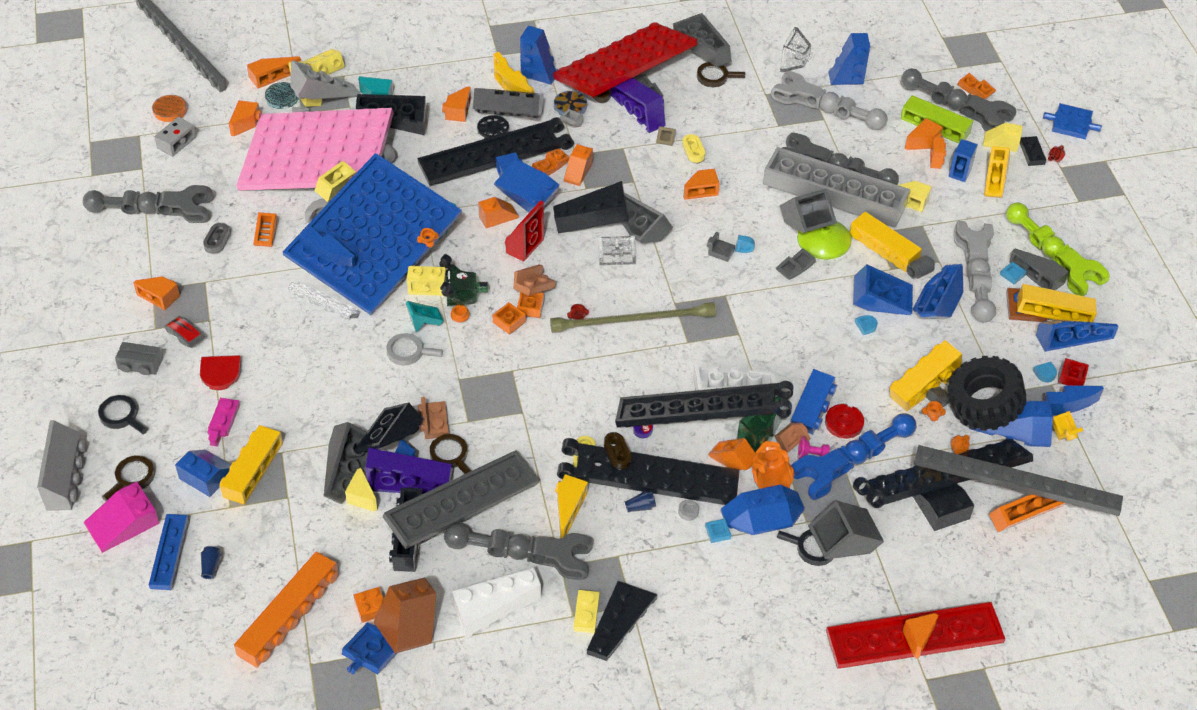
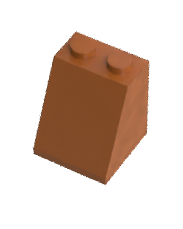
[374,577,436,654]

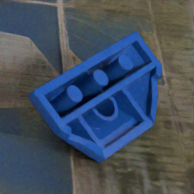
[913,264,964,319]
[720,485,805,535]

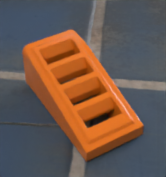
[253,212,278,247]

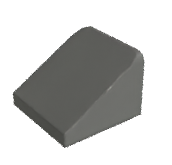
[926,386,950,407]

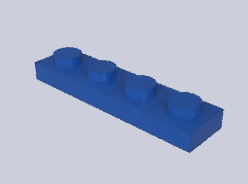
[149,514,188,590]

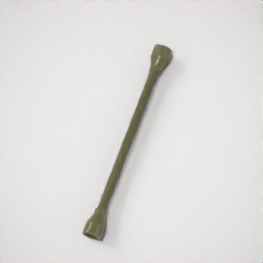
[550,302,716,333]

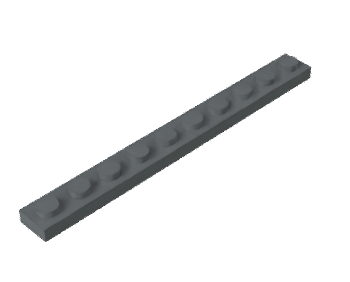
[136,0,226,92]
[914,445,1123,516]

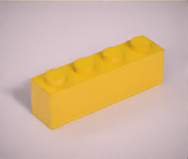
[850,211,922,272]
[1017,284,1097,322]
[220,425,283,505]

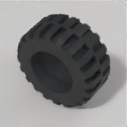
[948,356,1027,431]

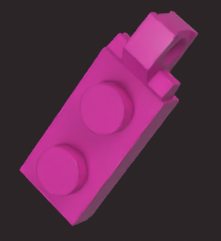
[207,397,240,447]

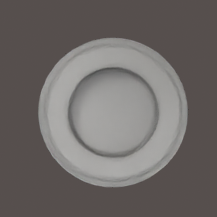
[678,500,699,521]

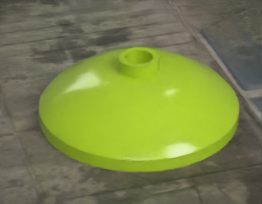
[797,221,852,260]

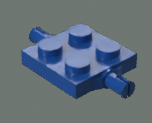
[1043,103,1102,140]
[342,622,397,675]

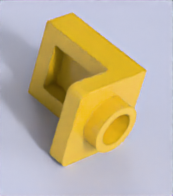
[1052,411,1084,441]

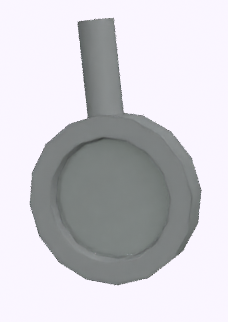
[386,333,443,366]

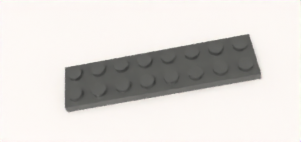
[383,450,540,549]

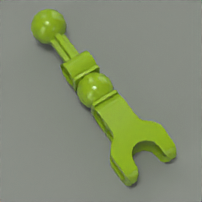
[1006,202,1110,296]

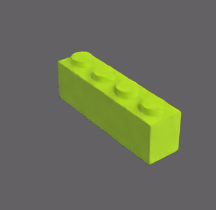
[901,95,973,144]

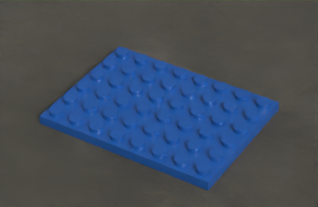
[283,153,462,315]

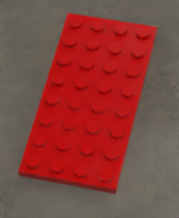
[553,22,697,97]

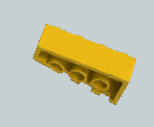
[890,340,962,411]

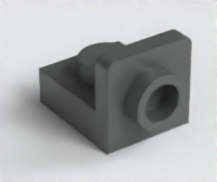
[707,232,736,262]

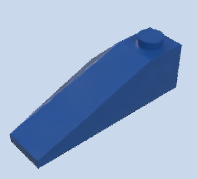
[1036,320,1119,352]

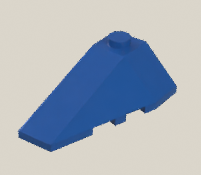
[969,401,1053,447]

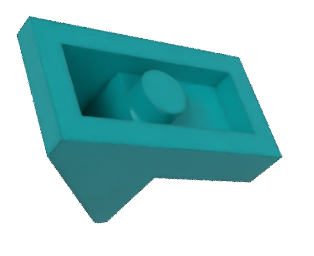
[406,301,444,332]

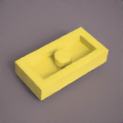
[574,590,600,633]

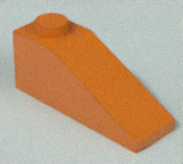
[247,56,301,89]

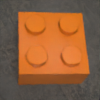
[930,137,947,169]
[517,292,544,318]
[492,302,526,335]
[353,587,383,623]

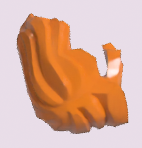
[752,441,794,489]

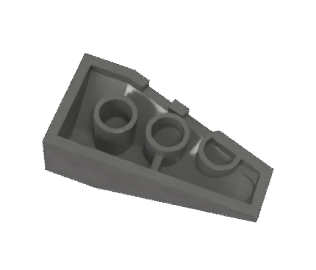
[621,193,673,243]
[324,422,368,504]

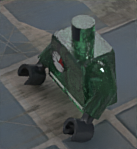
[439,254,488,306]

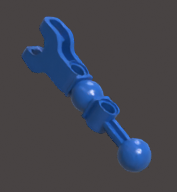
[791,413,917,500]

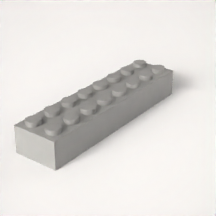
[763,147,910,227]

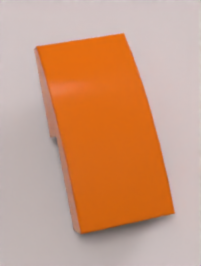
[957,73,996,99]
[532,148,570,176]

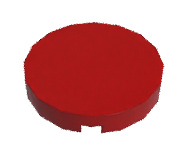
[825,404,864,439]

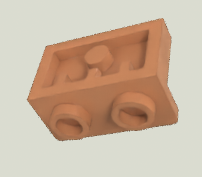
[513,264,556,296]
[418,397,449,439]

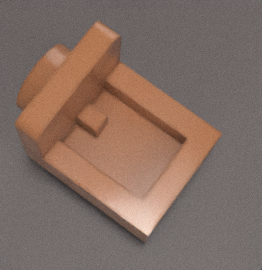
[775,423,811,453]

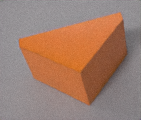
[903,613,939,659]

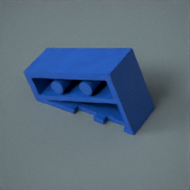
[520,25,558,85]

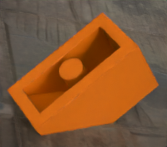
[442,86,471,122]
[229,100,262,136]
[905,118,943,150]
[564,144,593,186]
[683,168,720,200]
[478,197,519,229]
[133,276,180,310]
[708,438,756,471]

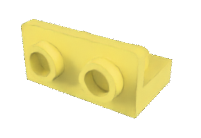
[304,49,345,75]
[407,266,446,296]

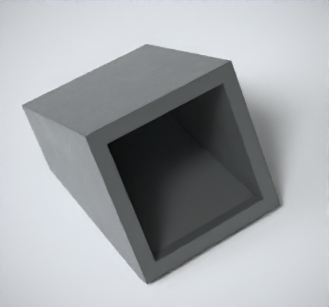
[779,189,837,233]
[808,500,884,559]

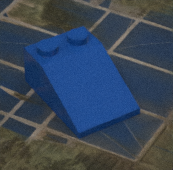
[494,159,560,213]
[853,264,913,315]

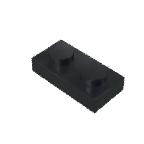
[1019,136,1046,166]

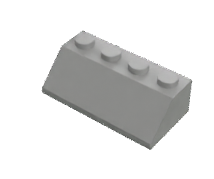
[37,420,85,511]

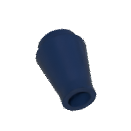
[624,490,656,513]
[201,546,222,579]

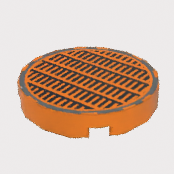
[152,95,187,122]

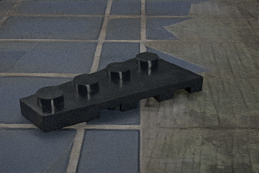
[587,581,658,661]

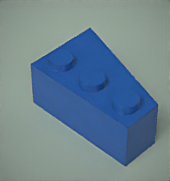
[828,33,870,85]
[791,369,838,435]

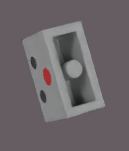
[154,117,196,157]

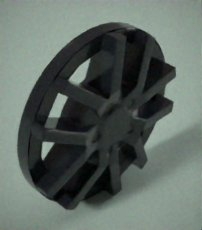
[477,115,509,139]

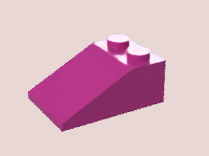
[84,482,159,553]

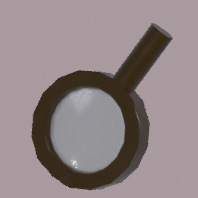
[697,62,745,88]
[430,434,472,474]
[102,455,155,501]

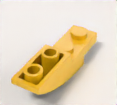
[493,52,534,93]

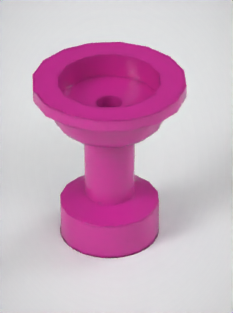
[797,436,830,459]

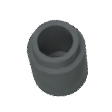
[907,255,935,279]

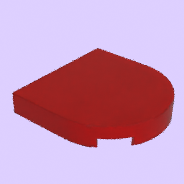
[200,355,241,390]

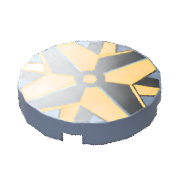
[554,91,587,115]

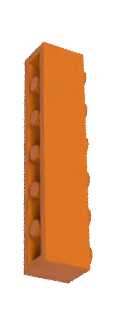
[234,551,338,668]

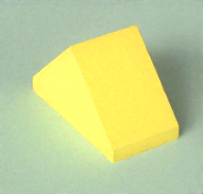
[345,468,377,512]

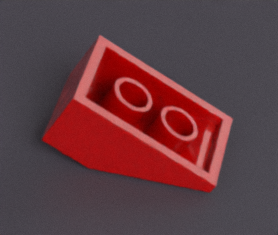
[505,200,544,262]

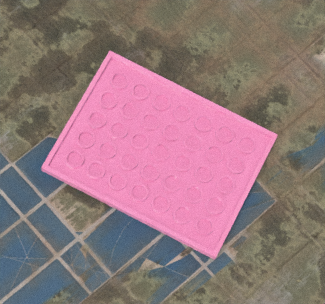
[236,108,394,190]

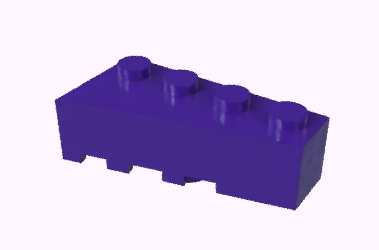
[609,78,666,133]
[365,448,452,494]

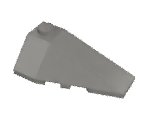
[290,60,360,99]

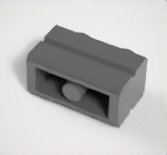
[115,342,163,375]

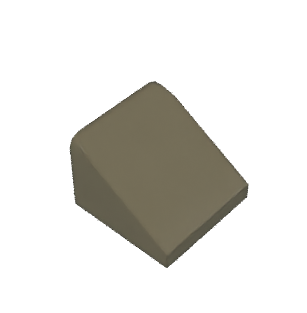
[656,126,676,146]

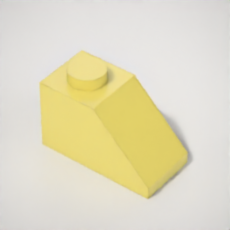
[983,123,1023,152]
[315,161,356,202]
[899,181,932,212]

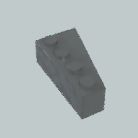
[673,13,732,67]

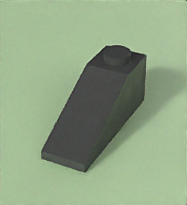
[1009,248,1069,290]

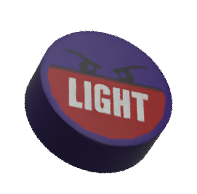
[633,424,653,439]

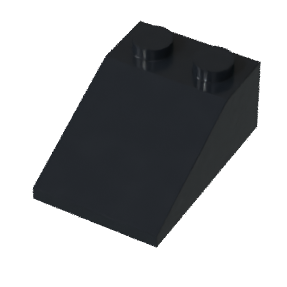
[354,402,424,453]
[913,484,975,531]

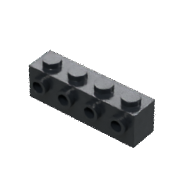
[389,487,422,572]

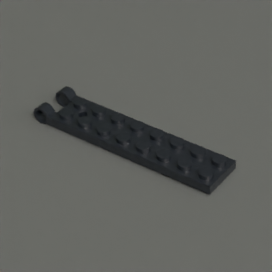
[417,117,574,186]
[615,381,794,428]
[557,438,740,505]
[853,439,1033,508]

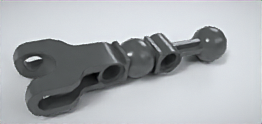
[901,68,1017,131]
[782,133,899,185]
[83,185,213,223]
[444,523,593,580]

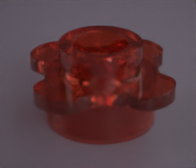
[1048,145,1065,162]
[567,304,589,320]

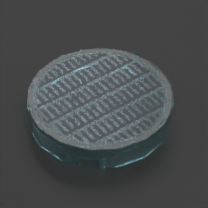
[265,82,299,109]

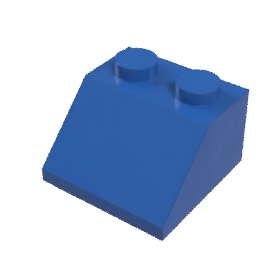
[175,449,231,497]

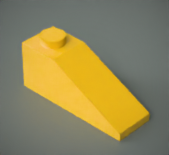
[984,146,1010,198]
[555,474,588,539]

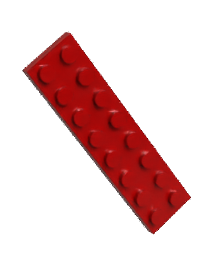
[826,602,1006,669]

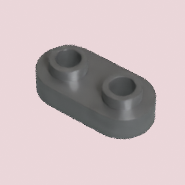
[203,223,230,254]

